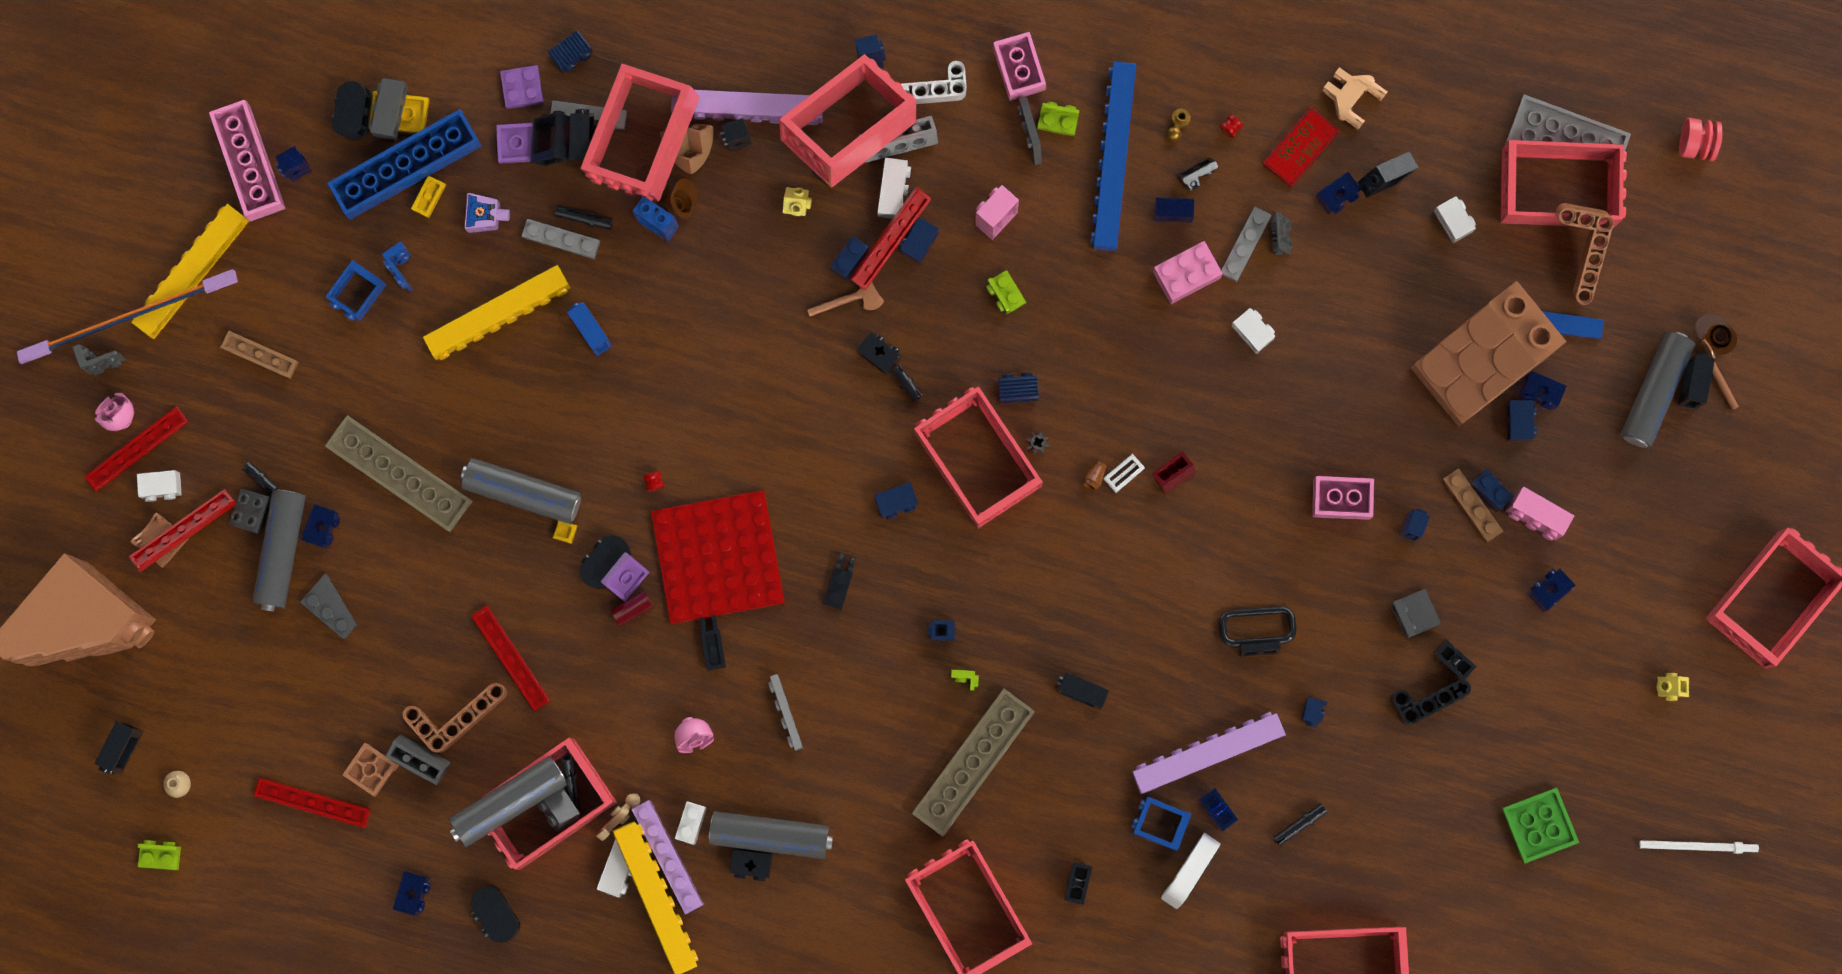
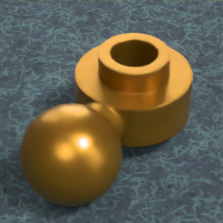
[1167,109,1191,142]

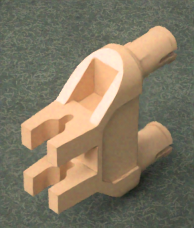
[1322,67,1388,130]

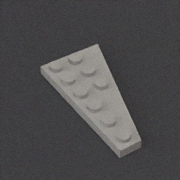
[1504,95,1631,151]

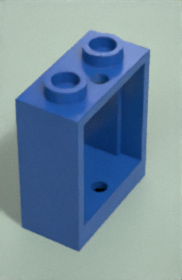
[632,196,679,242]
[326,260,386,321]
[567,302,612,356]
[1131,797,1191,851]

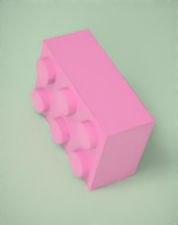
[993,32,1046,101]
[976,185,1019,240]
[1153,241,1223,304]
[1312,476,1374,520]
[1505,487,1574,541]

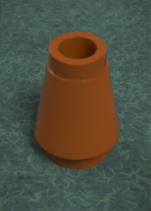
[1083,461,1107,491]

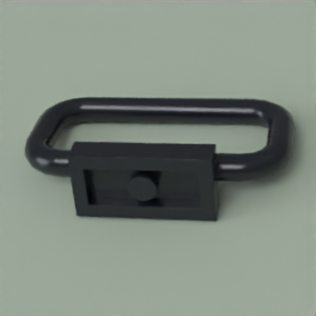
[1219,606,1297,656]

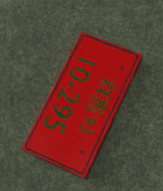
[1262,107,1340,188]

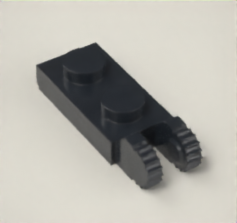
[823,553,856,610]
[700,615,726,671]

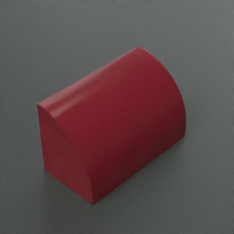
[1152,451,1196,495]
[611,591,654,627]

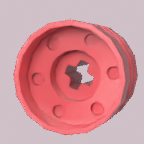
[1679,117,1722,161]

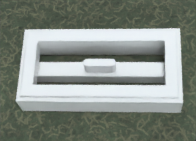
[1103,454,1145,493]

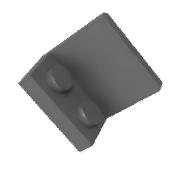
[73,344,126,375]
[1390,589,1441,639]

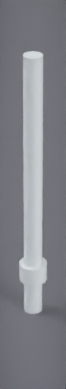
[1639,840,1759,854]

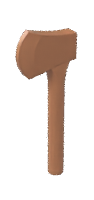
[807,282,884,317]
[1697,339,1739,410]

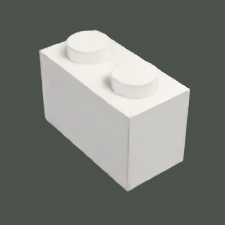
[1434,196,1476,243]
[1231,308,1275,354]
[137,470,182,502]
[675,801,707,845]

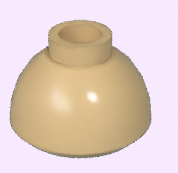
[163,771,191,798]

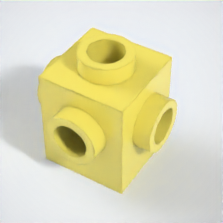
[783,187,812,216]
[1656,673,1689,701]

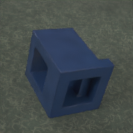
[928,620,955,641]
[1301,697,1327,728]

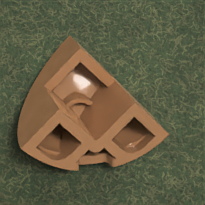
[660,124,713,174]

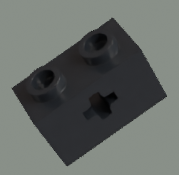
[720,118,752,152]
[857,332,901,376]
[1433,639,1477,681]
[730,850,773,881]
[1064,862,1093,905]

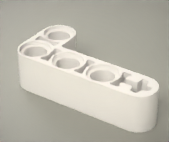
[901,61,966,104]
[1161,832,1221,909]

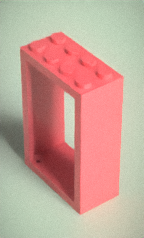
[779,54,916,188]
[580,64,700,202]
[1500,140,1627,228]
[914,386,1043,529]
[1705,528,1842,669]
[483,737,617,870]
[905,839,1032,974]
[1280,926,1409,974]

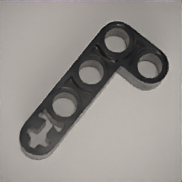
[1390,679,1471,725]

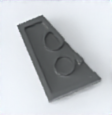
[1017,97,1042,165]
[300,573,357,640]

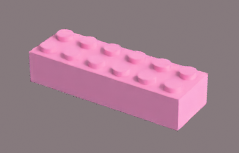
[209,100,286,222]

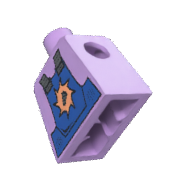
[465,193,510,233]

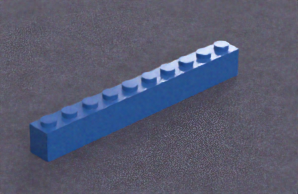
[1090,61,1136,252]

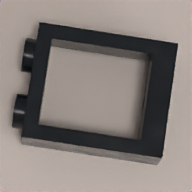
[569,109,594,160]
[530,111,570,167]
[1357,152,1419,198]
[1678,353,1715,409]
[1055,672,1109,710]
[94,721,144,775]

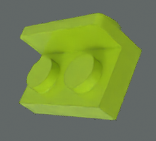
[1037,102,1079,136]
[986,270,1026,315]
[951,670,979,691]
[137,840,181,870]

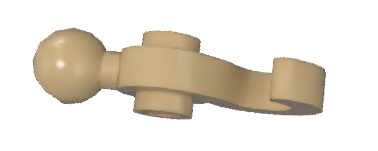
[596,794,640,841]

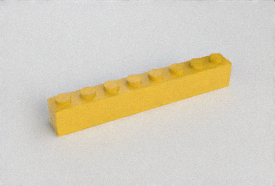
[131,204,249,339]
[423,265,570,360]
[612,821,698,974]

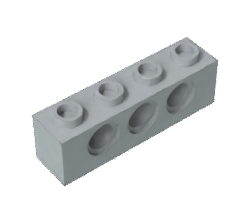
[859,116,938,163]

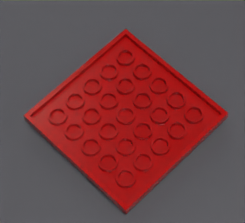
[651,490,785,625]

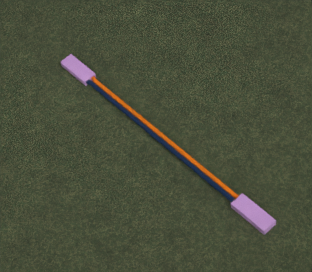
[17,269,238,364]

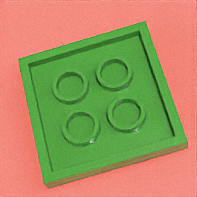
[1501,788,1579,864]

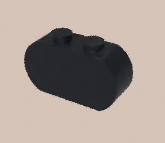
[332,81,373,141]
[580,535,631,590]
[471,887,521,942]

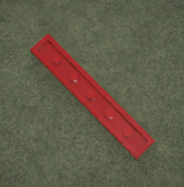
[849,187,932,291]
[84,406,189,492]
[129,489,236,572]
[471,605,551,712]
[253,778,371,828]

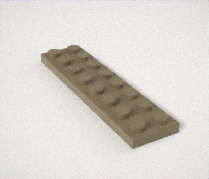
[325,415,472,533]
[912,689,1035,837]

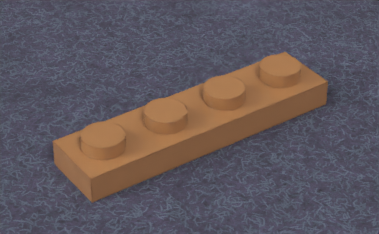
[220,331,299,379]
[1442,468,1503,543]

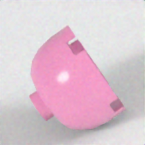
[95,393,135,431]
[674,717,714,753]

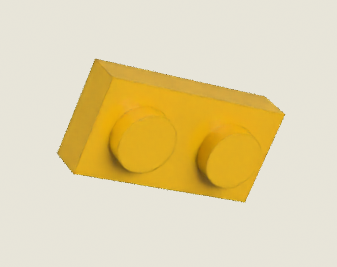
[411,176,446,218]

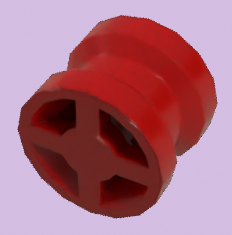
[1219,114,1243,138]
[643,472,665,492]

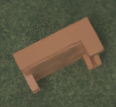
[130,513,189,568]
[343,743,399,797]

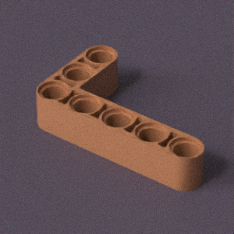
[1555,203,1614,305]
[403,683,507,753]

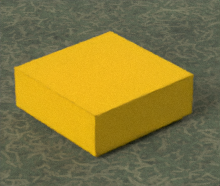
[553,521,578,544]

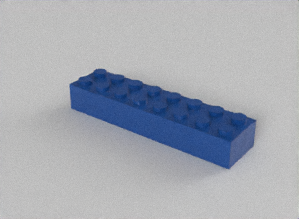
[327,109,482,220]

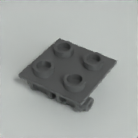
[1271,211,1293,256]
[228,488,271,534]

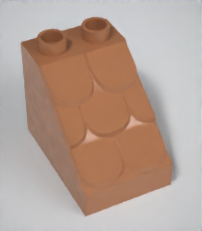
[1411,281,1567,427]
[0,553,156,666]

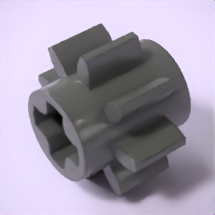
[1026,431,1049,455]

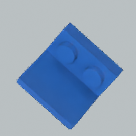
[382,241,413,292]

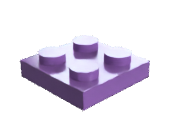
[500,65,544,109]
[497,123,533,164]
[601,552,649,602]

